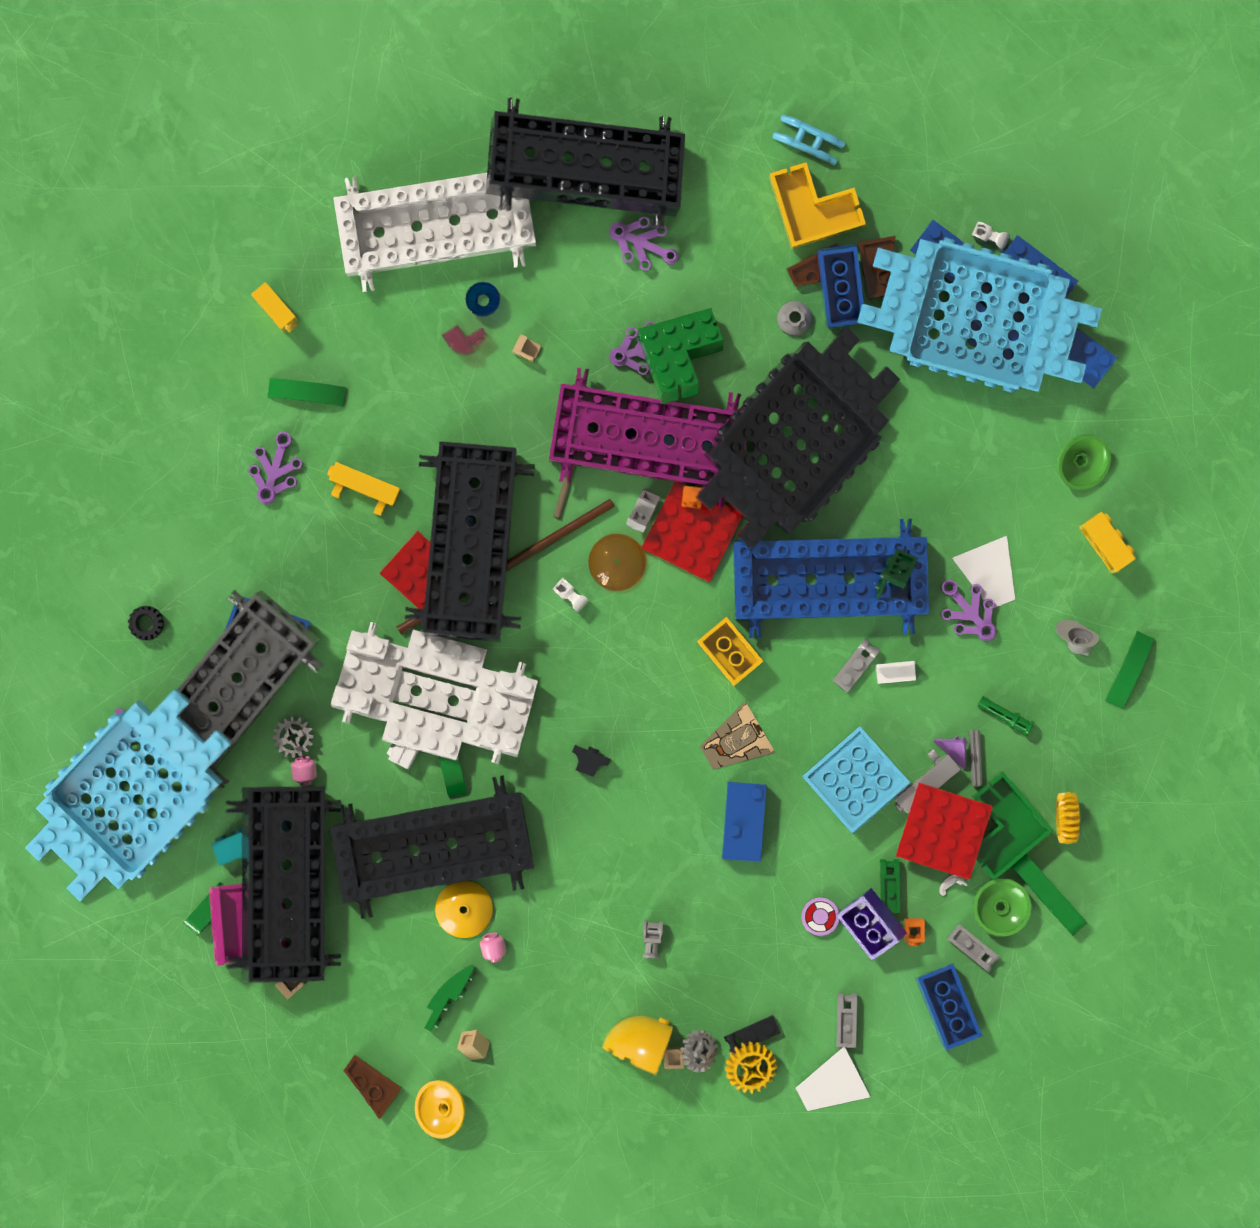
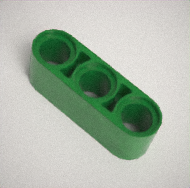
[183,882,224,936]

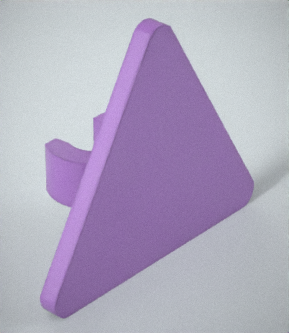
[934,736,968,769]

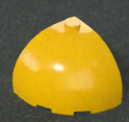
[602,1016,673,1074]

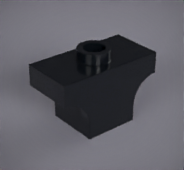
[572,745,611,777]

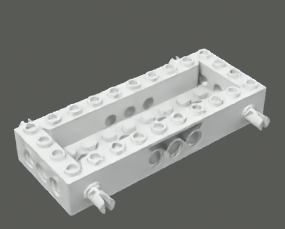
[333,173,536,292]

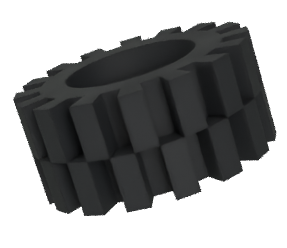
[128,606,164,640]

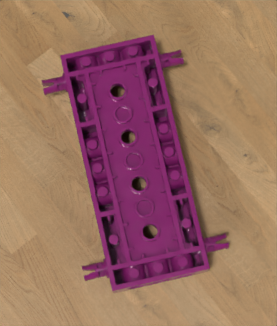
[549,368,747,508]

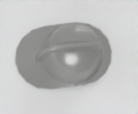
[1056,620,1099,656]

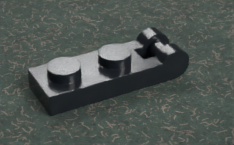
[724,1015,780,1053]

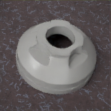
[777,301,812,336]

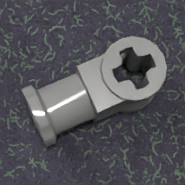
[643,920,663,958]

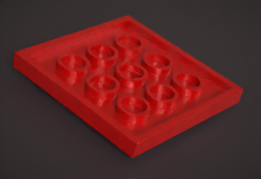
[641,482,743,583]
[896,783,993,880]

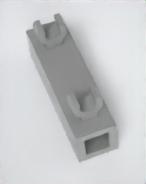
[894,749,961,814]

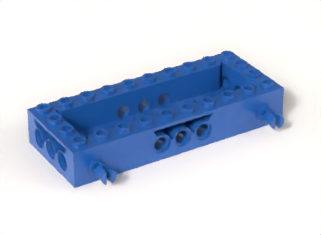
[733,519,929,638]

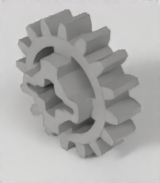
[272,716,314,758]
[681,1030,718,1072]

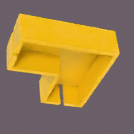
[769,162,866,250]

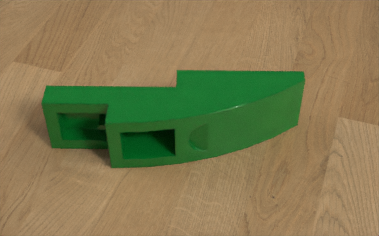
[424,965,476,1032]

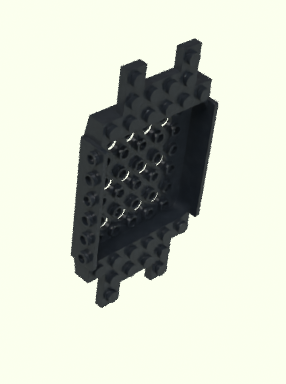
[695,327,900,549]

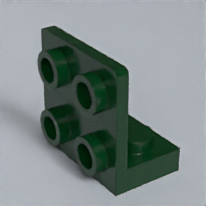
[875,549,918,599]

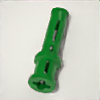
[977,696,1034,736]

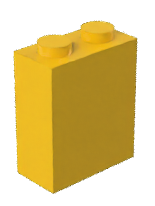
[251,282,299,333]

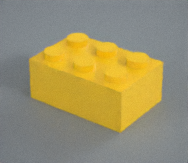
[1079,512,1135,573]
[697,617,763,686]

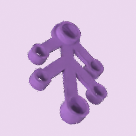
[609,216,678,271]
[610,321,655,376]
[248,432,303,504]
[941,580,996,641]

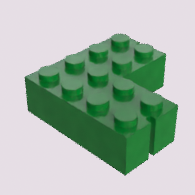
[638,308,723,404]
[972,771,1053,880]

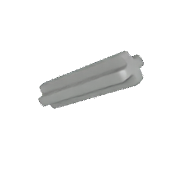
[969,730,983,787]

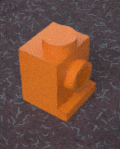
[682,486,702,509]
[904,918,925,946]

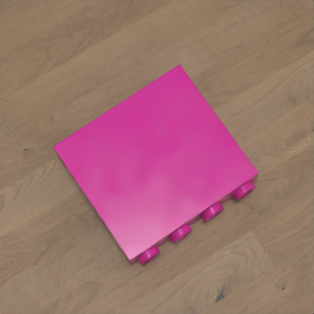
[209,884,289,966]

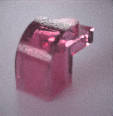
[442,325,487,355]

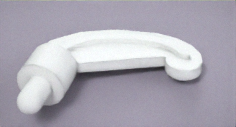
[939,875,968,896]

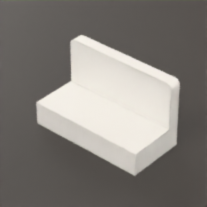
[876,661,916,684]

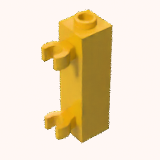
[327,462,401,516]

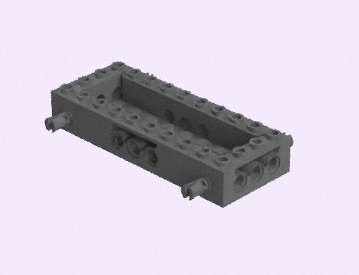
[177,590,324,790]

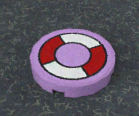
[801,897,839,936]

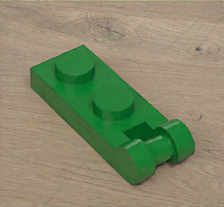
[880,859,901,913]

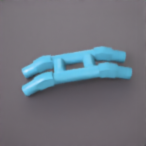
[773,114,845,166]

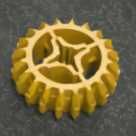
[1056,792,1080,844]
[725,1041,777,1094]

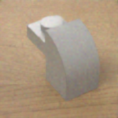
[626,489,660,532]

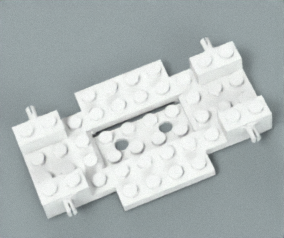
[331,622,538,764]

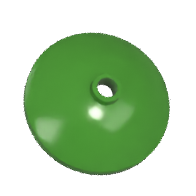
[1057,434,1111,490]
[973,878,1031,936]

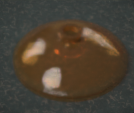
[588,534,646,591]

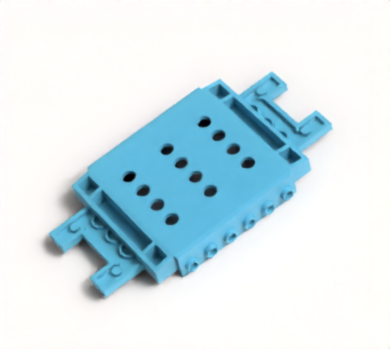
[857,238,1102,393]
[25,689,232,901]

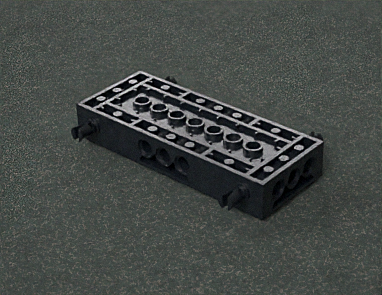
[485,97,685,229]
[405,441,535,642]
[330,775,534,919]
[225,786,341,983]

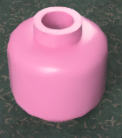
[291,756,317,786]
[480,932,507,963]

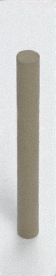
[553,466,576,519]

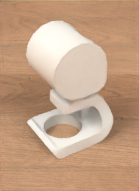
[971,221,1010,252]
[553,578,590,613]

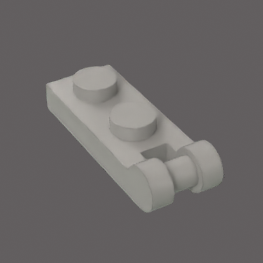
[832,639,880,693]
[947,924,1000,973]
[836,993,857,1048]

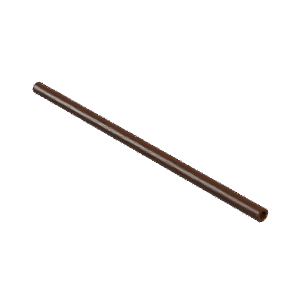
[396,499,615,635]

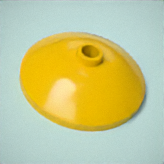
[435,880,493,938]
[415,1080,466,1139]

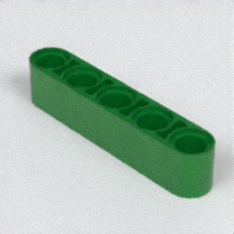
[1011,854,1087,936]

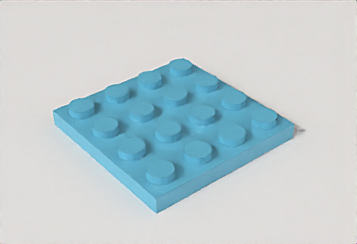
[802,726,911,834]

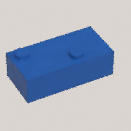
[817,244,864,328]
[722,781,766,862]
[915,964,982,1050]

